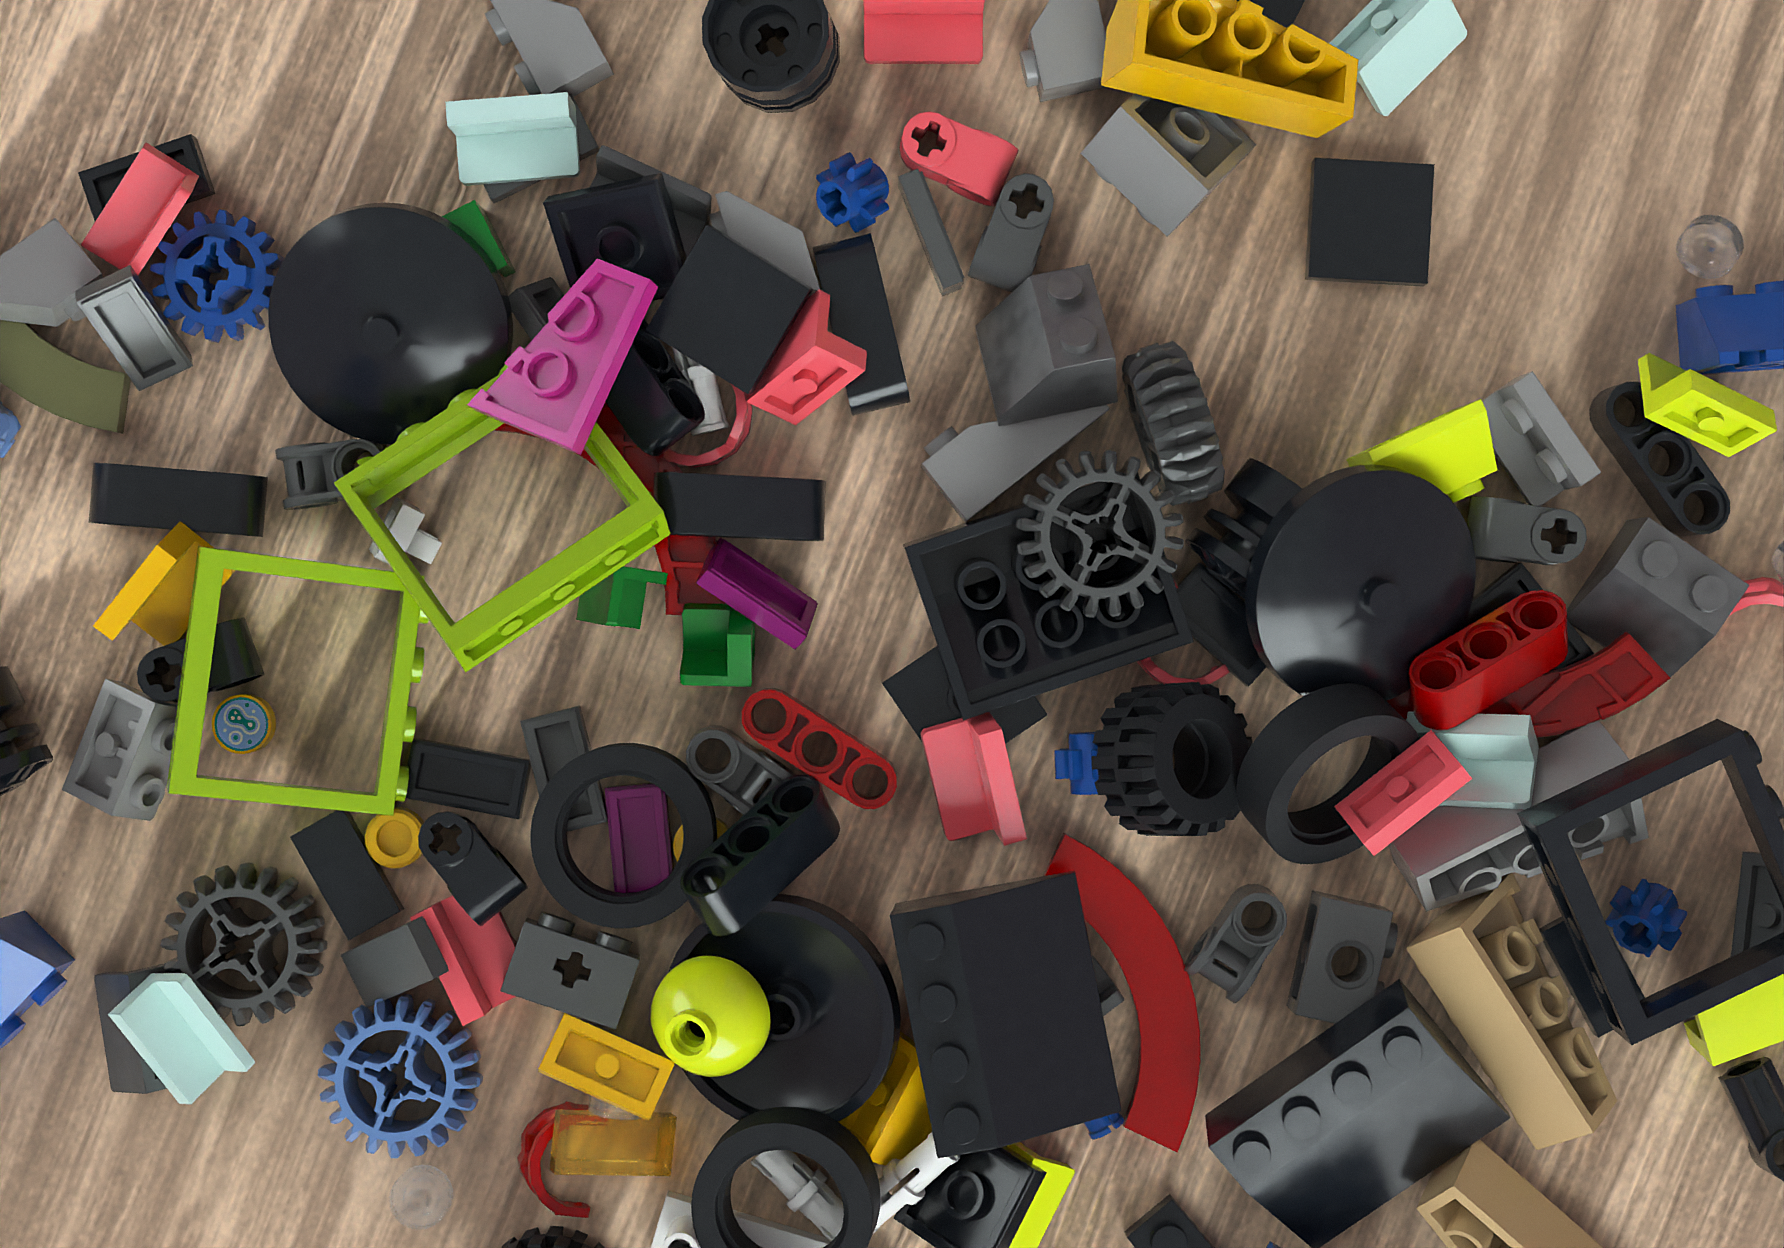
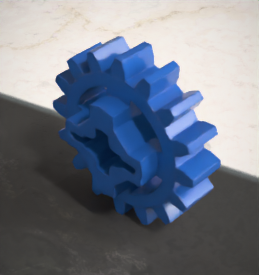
[150,209,284,343]

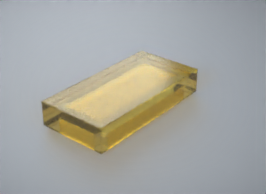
[549,1110,677,1176]

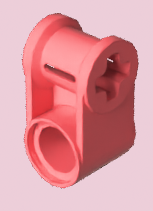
[899,111,1019,207]

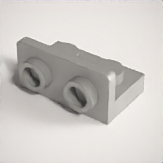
[1482,371,1601,506]
[62,679,177,821]

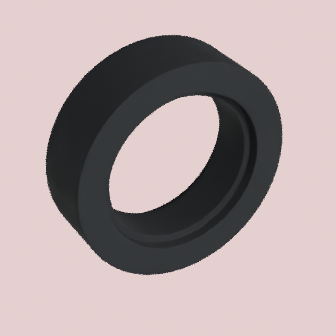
[1236,683,1420,864]
[530,743,717,928]
[691,1107,881,1248]

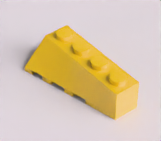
[1101,0,1358,138]

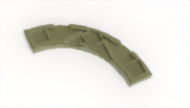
[0,320,131,434]

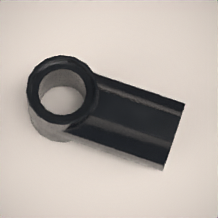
[1718,1057,1784,1181]

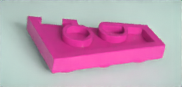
[467,258,658,455]

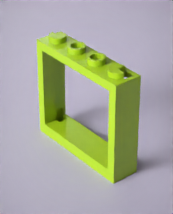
[334,364,671,672]
[167,546,432,816]

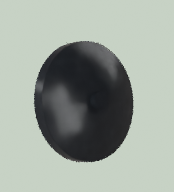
[268,202,513,445]
[1245,464,1476,701]
[668,894,901,1122]

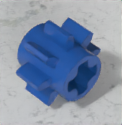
[816,152,889,233]
[1054,732,1099,795]
[1605,879,1688,957]

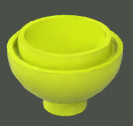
[651,956,771,1077]

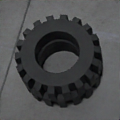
[1091,682,1253,836]

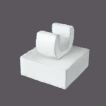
[369,497,442,565]

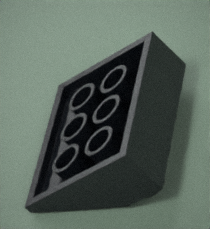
[903,470,1194,720]
[890,871,1121,1159]
[1205,979,1511,1248]

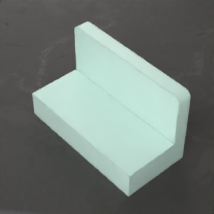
[1329,0,1467,116]
[445,92,580,186]
[1406,712,1539,810]
[108,973,255,1105]

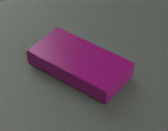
[696,537,818,650]
[605,783,674,893]

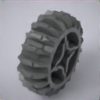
[1122,341,1225,506]
[1016,450,1184,617]
[160,862,328,1026]

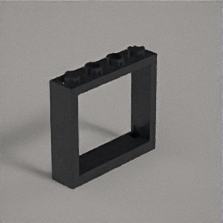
[1517,719,1784,1045]

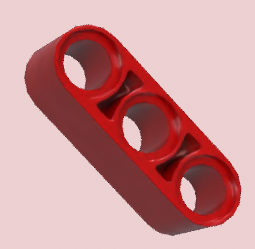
[1409,590,1568,730]
[742,688,897,809]

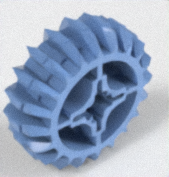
[318,994,483,1159]

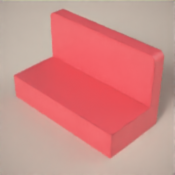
[863,0,985,64]
[81,142,199,276]
[747,289,867,425]
[920,712,1027,846]
[1334,730,1472,856]
[410,895,516,1026]

